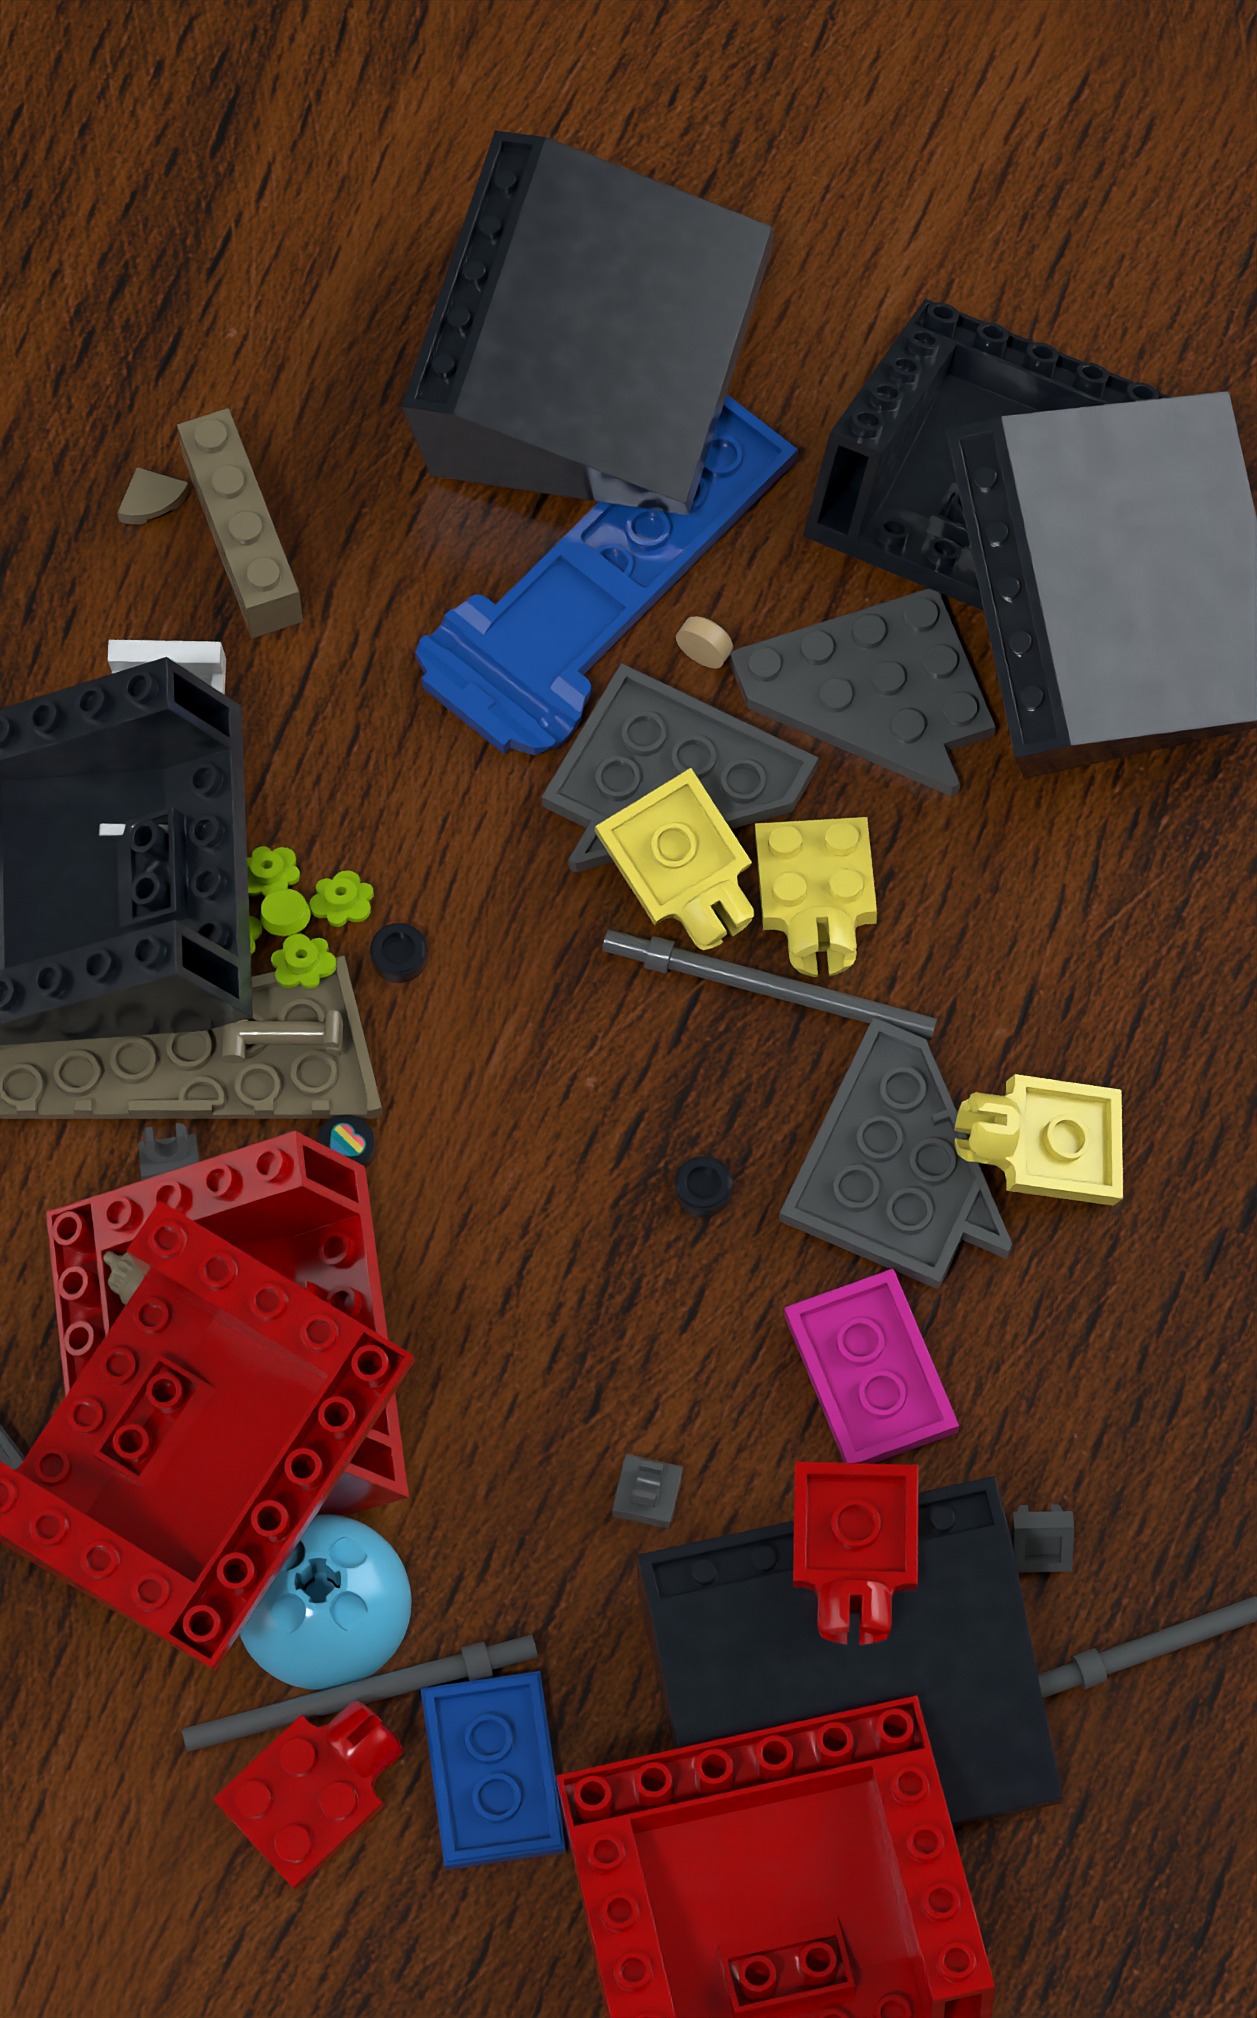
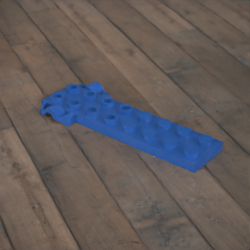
[415,395,798,755]

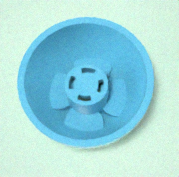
[239,1514,412,1690]

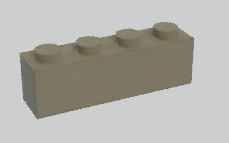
[177,408,304,639]

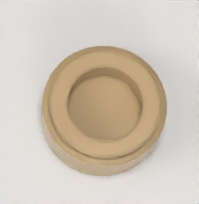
[676,616,733,668]

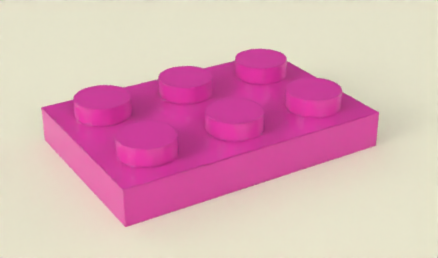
[784,1268,959,1464]

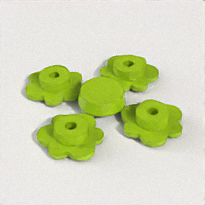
[247,846,374,989]

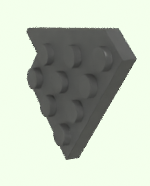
[729,589,996,796]
[542,663,819,873]
[779,1017,1012,1290]

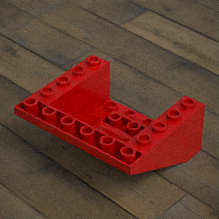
[46,1131,409,1515]
[0,1200,415,1671]
[556,1695,995,2018]

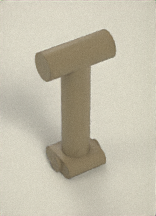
[221,1010,343,1064]

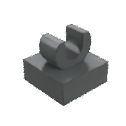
[139,1123,200,1181]
[612,1454,683,1529]
[1011,1504,1074,1573]

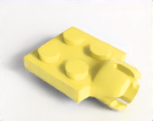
[594,768,754,950]
[755,817,877,977]
[954,1074,1123,1206]

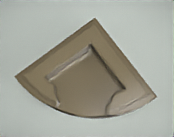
[118,467,190,524]

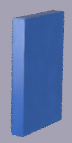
[421,1671,566,1870]

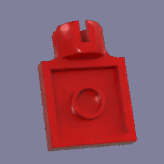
[793,1462,918,1645]
[213,1701,403,1890]

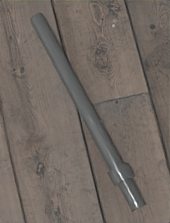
[602,929,937,1040]
[1038,1595,1257,1698]
[182,1634,538,1752]

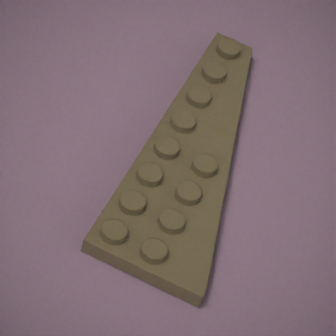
[0,956,383,1119]

